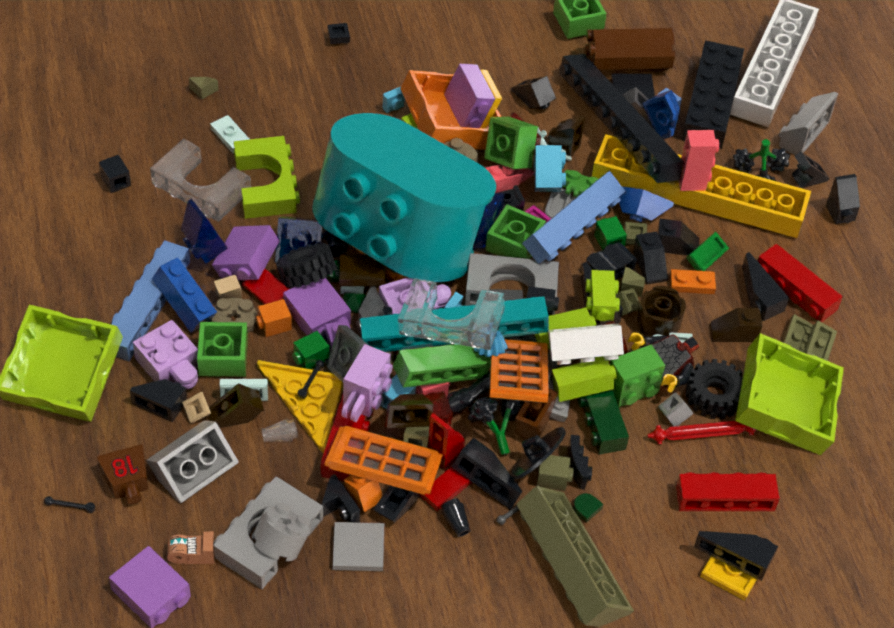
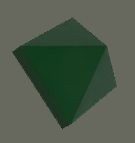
[343,292,367,313]

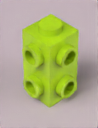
[585,270,620,321]

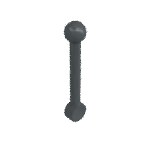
[496,506,519,525]

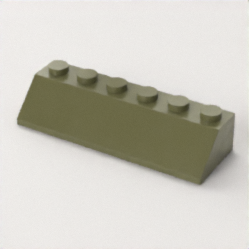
[517,486,634,627]

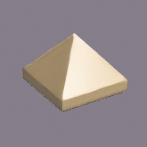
[182,392,211,424]

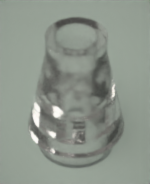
[262,418,298,442]

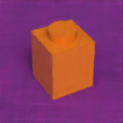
[255,299,292,337]
[344,475,383,512]

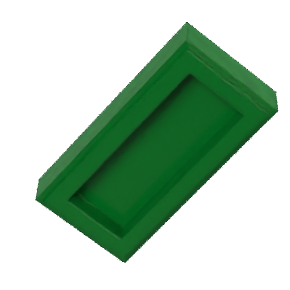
[686,232,729,271]

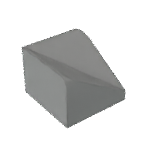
[658,392,693,426]

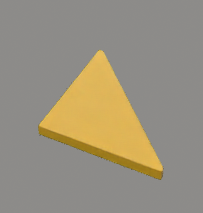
[257,360,343,453]

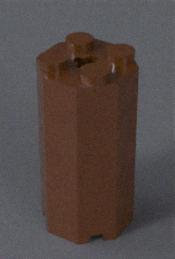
[584,28,675,70]

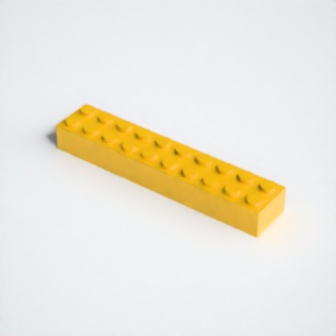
[592,134,811,238]

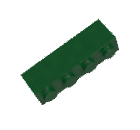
[577,390,629,455]

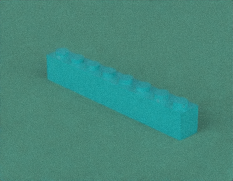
[360,296,549,352]

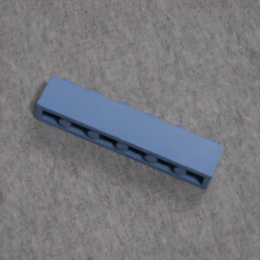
[522,171,625,264]
[111,240,190,361]

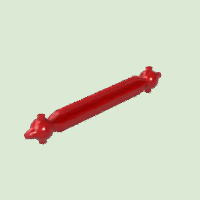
[647,420,757,444]

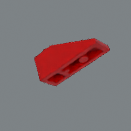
[428,413,465,470]

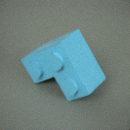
[534,145,566,192]

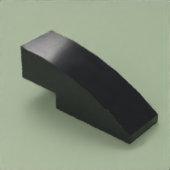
[374,457,437,523]

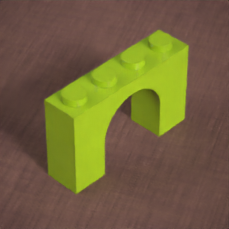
[233,136,300,219]
[534,307,617,402]

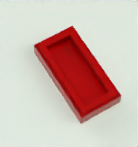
[420,467,472,511]

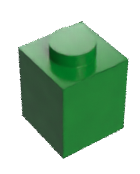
[594,216,627,251]
[292,331,330,369]

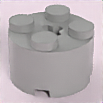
[252,503,311,561]

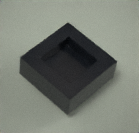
[327,23,350,44]

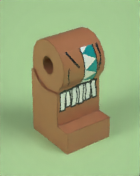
[167,531,215,564]

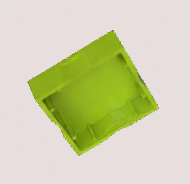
[0,304,123,422]
[735,333,844,455]

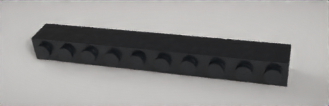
[559,54,684,183]

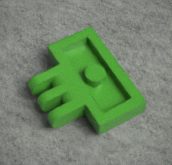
[562,170,598,197]

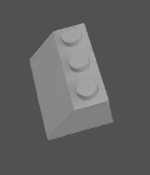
[779,92,838,155]
[146,421,239,503]

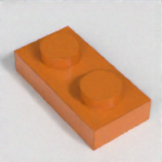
[670,269,716,294]

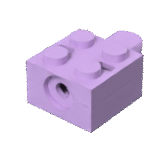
[379,277,451,315]
[133,320,198,389]
[341,344,393,422]

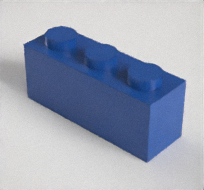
[152,257,217,333]

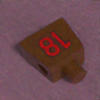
[97,444,148,504]

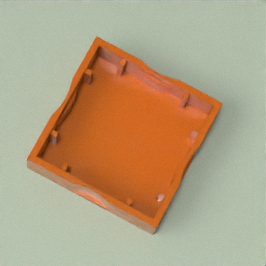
[400,70,501,150]

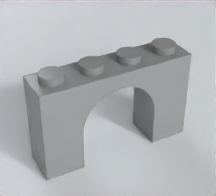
[465,253,559,315]
[213,476,323,589]

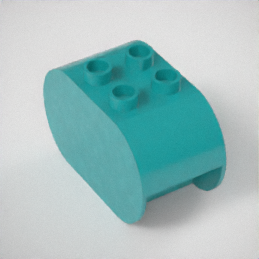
[312,113,496,282]

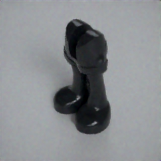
[444,370,511,413]

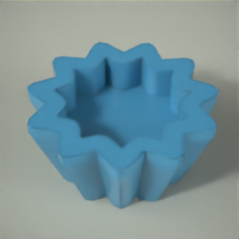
[474,329,508,357]

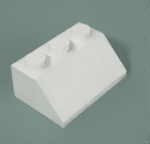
[548,324,624,365]

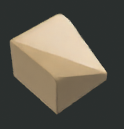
[214,275,242,299]

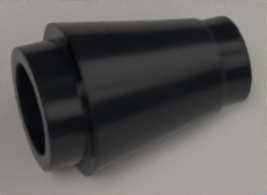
[441,498,471,537]

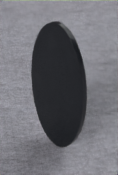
[510,427,566,480]

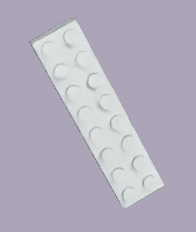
[730,0,819,127]

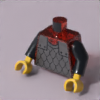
[627,333,699,393]

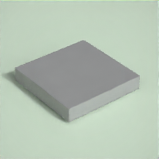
[333,522,384,571]

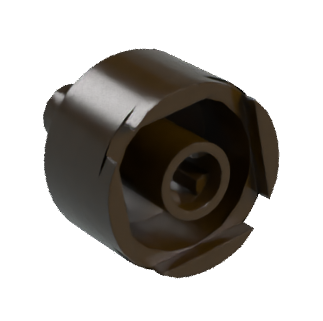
[637,286,686,336]

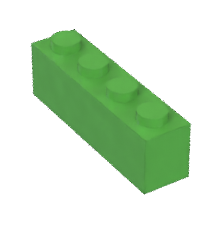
[393,342,491,388]

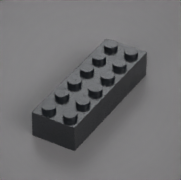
[682,40,744,149]

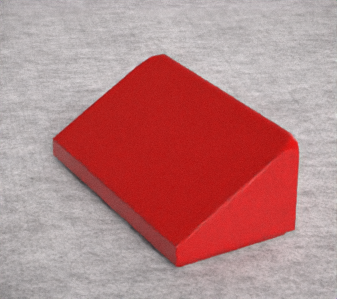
[242,269,289,304]

